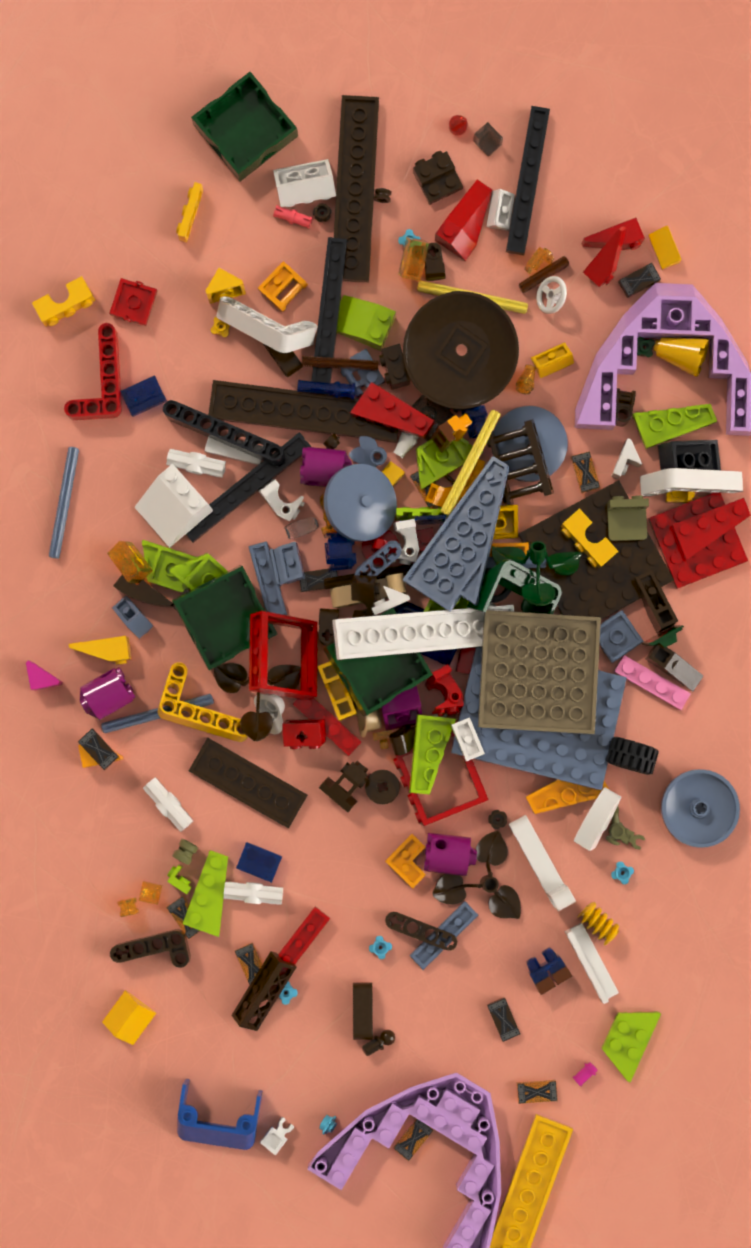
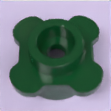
[637,337,655,357]

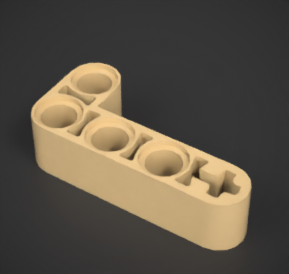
[329,573,407,608]

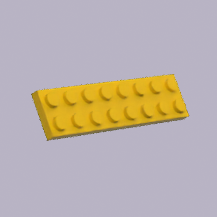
[490,1114,573,1248]

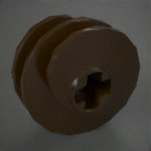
[365,770,400,805]

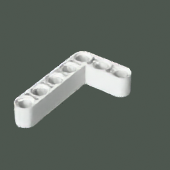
[216,297,318,353]
[640,468,743,496]
[509,815,576,911]

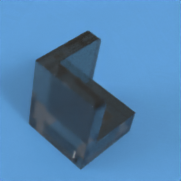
[473,122,503,156]

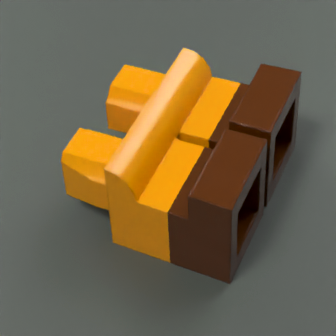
[431,414,472,453]

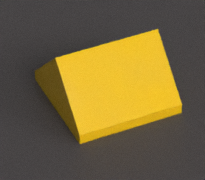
[205,268,246,304]
[493,505,518,540]
[102,990,156,1045]

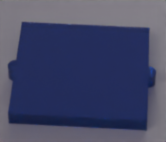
[415,515,448,525]

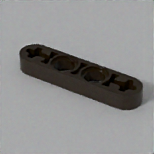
[385,912,458,951]

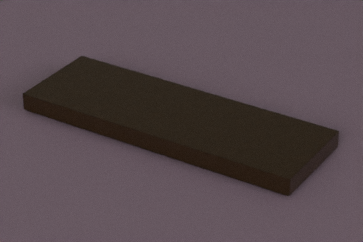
[189,738,308,829]

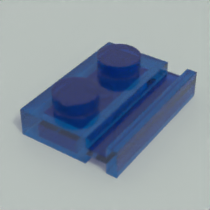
[120,375,167,417]
[236,842,283,883]

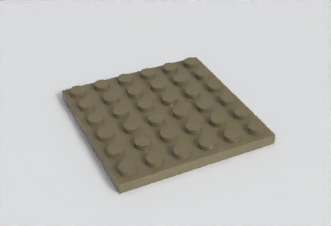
[478,610,601,734]

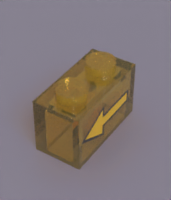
[398,237,429,281]
[107,541,153,583]

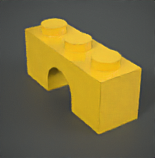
[32,276,96,327]
[561,508,618,568]
[318,662,357,721]

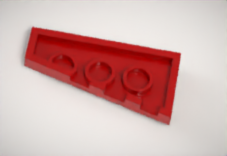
[350,382,435,438]
[671,498,751,561]

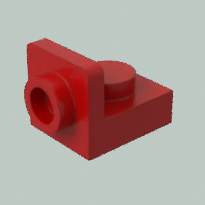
[416,527,434,554]

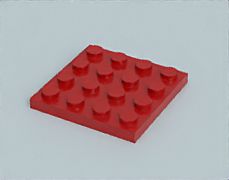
[648,492,748,589]

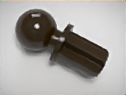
[362,1030,395,1056]

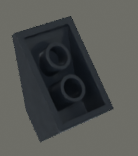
[658,440,721,471]

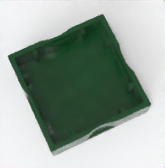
[191,71,298,182]
[172,565,278,670]
[323,608,433,716]

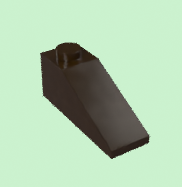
[634,570,678,633]

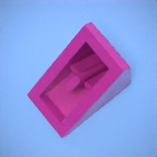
[26,660,63,691]

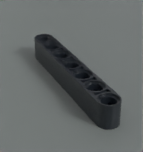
[163,400,285,466]

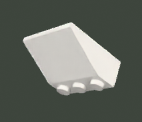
[135,464,213,548]

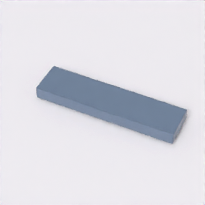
[248,541,287,615]
[410,901,478,970]

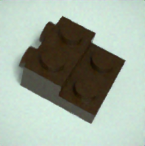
[413,151,463,205]

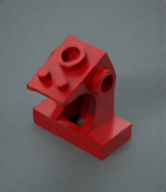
[425,664,464,717]

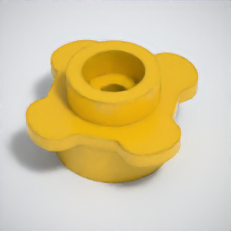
[210,317,231,337]

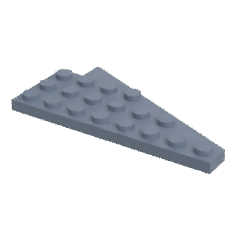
[403,456,509,612]

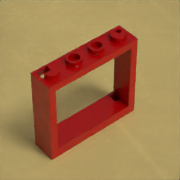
[249,611,318,700]
[393,731,489,826]

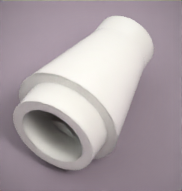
[394,432,419,458]

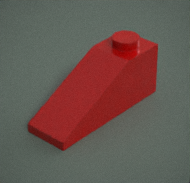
[581,218,645,250]
[583,226,626,287]

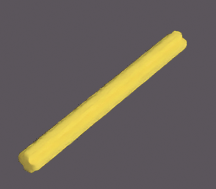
[417,280,528,314]
[441,410,500,516]

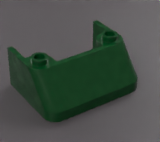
[467,559,562,614]

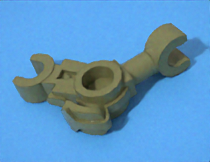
[606,806,645,850]

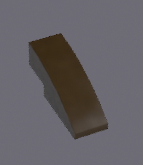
[113,574,174,608]

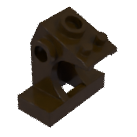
[319,760,368,812]

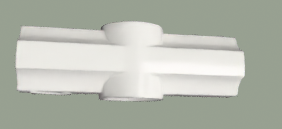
[166,449,226,478]
[143,777,193,832]
[223,882,283,905]

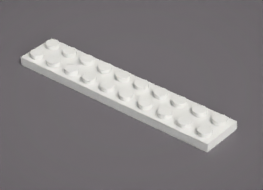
[332,605,514,660]

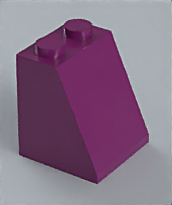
[381,685,423,731]

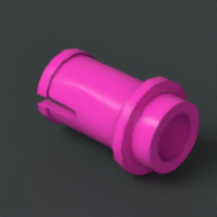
[573,1062,598,1086]

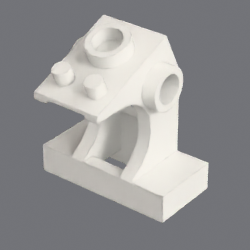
[258,479,305,521]
[387,519,419,565]

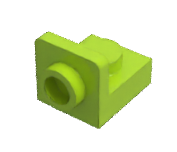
[167,865,192,894]

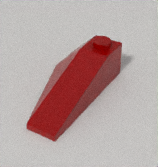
[435,179,493,261]

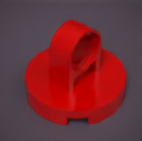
[362,530,399,566]

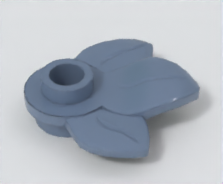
[349,436,387,468]

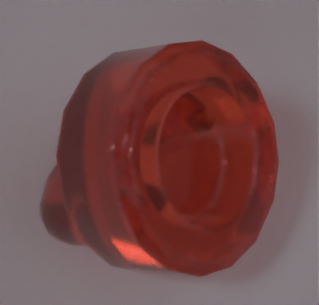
[449,115,468,135]

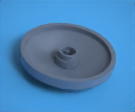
[492,406,568,482]
[324,464,397,542]
[661,769,740,848]

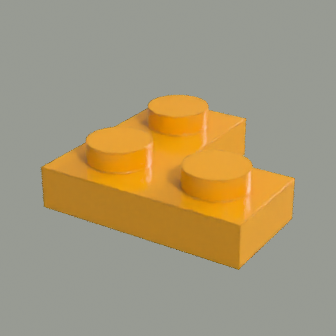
[385,833,426,889]

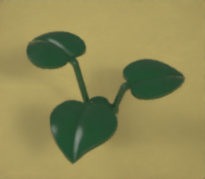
[492,541,581,606]

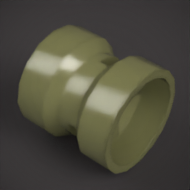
[172,839,199,865]

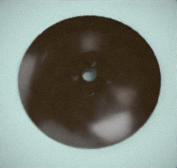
[403,291,519,409]

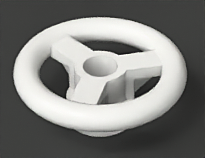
[536,276,567,314]

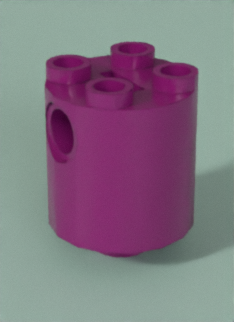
[300,447,352,487]
[80,667,136,720]
[424,833,477,876]

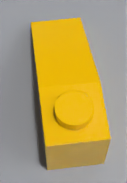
[69,636,132,665]

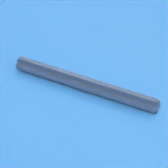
[49,447,79,559]
[101,694,214,733]

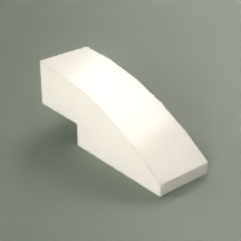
[574,787,622,851]

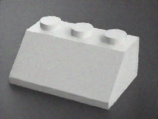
[273,159,336,207]

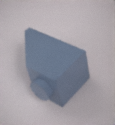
[112,595,153,639]

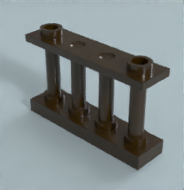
[487,419,554,505]

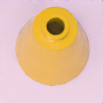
[654,337,709,377]

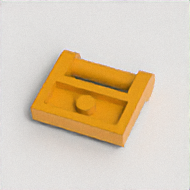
[258,261,308,312]

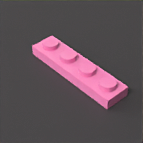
[614,655,691,710]

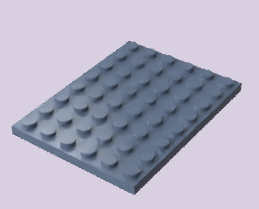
[451,647,627,790]

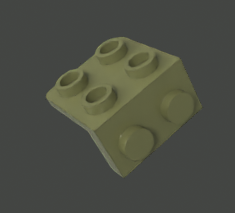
[607,495,649,541]

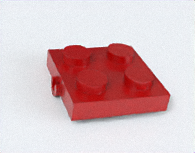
[109,278,158,326]

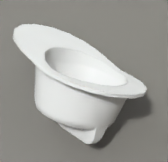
[254,693,285,735]

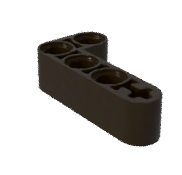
[110,929,191,968]

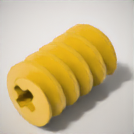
[577,902,619,946]

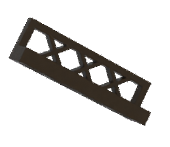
[231,951,297,1031]

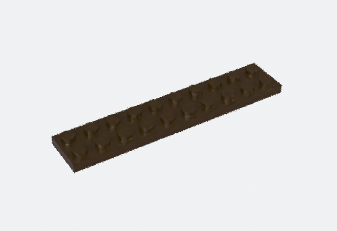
[334,95,379,283]
[208,380,398,442]

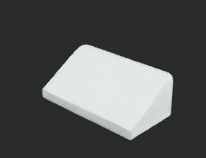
[487,189,515,231]

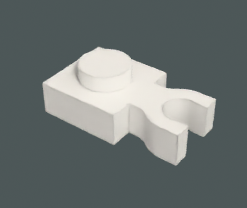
[260,1117,294,1155]

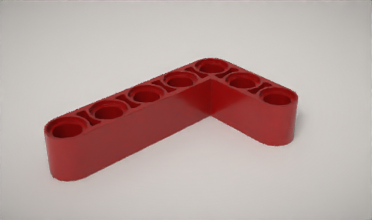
[64,323,122,420]

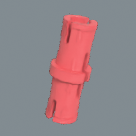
[273,205,313,229]

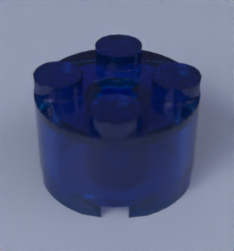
[325,532,357,571]

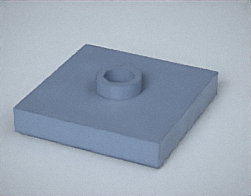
[599,610,644,663]

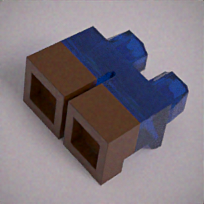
[526,947,572,995]

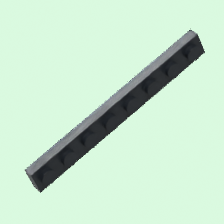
[506,106,550,255]
[311,237,348,392]
[186,432,311,543]

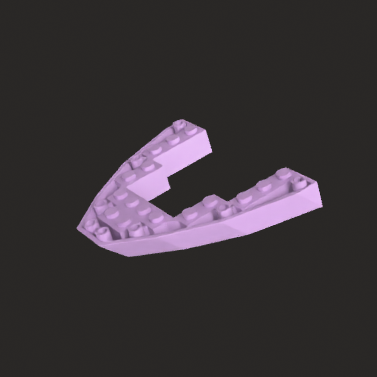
[574,283,751,436]
[307,1072,501,1248]

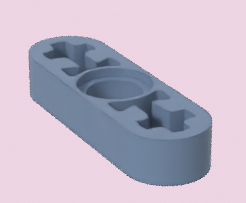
[355,541,402,576]

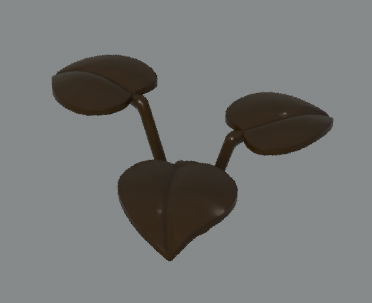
[214,663,301,741]
[432,831,521,919]

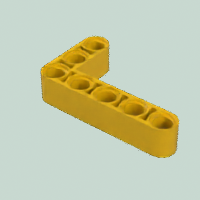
[157,662,248,742]

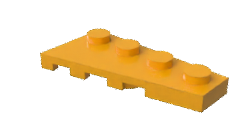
[525,780,609,814]

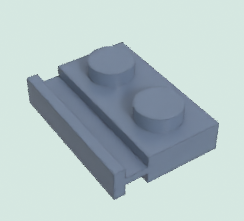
[270,542,305,587]

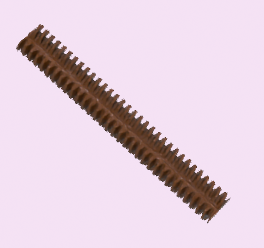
[302,356,379,371]

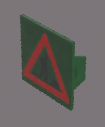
[642,625,684,648]

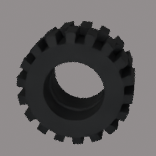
[606,737,659,775]

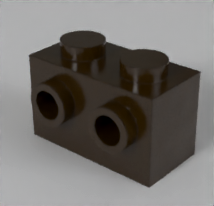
[379,344,410,390]

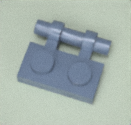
[341,349,385,397]

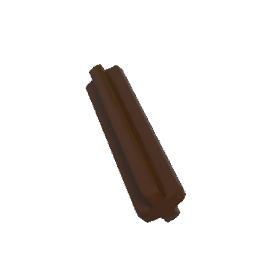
[518,256,569,293]

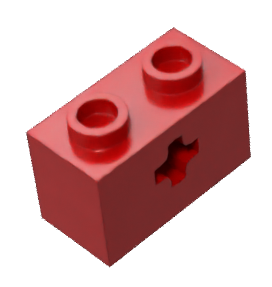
[282,719,326,749]

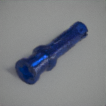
[297,380,356,400]

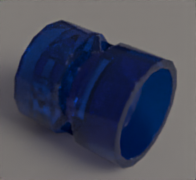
[462,405,488,439]

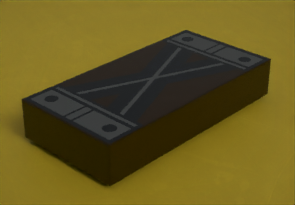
[618,263,661,298]
[300,568,338,592]
[78,728,119,770]
[487,997,520,1042]

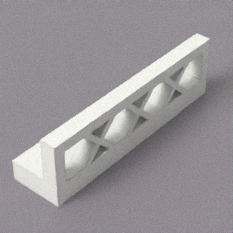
[564,923,619,1004]

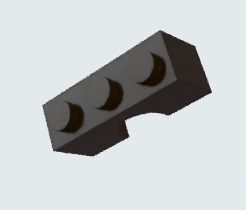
[351,575,380,618]

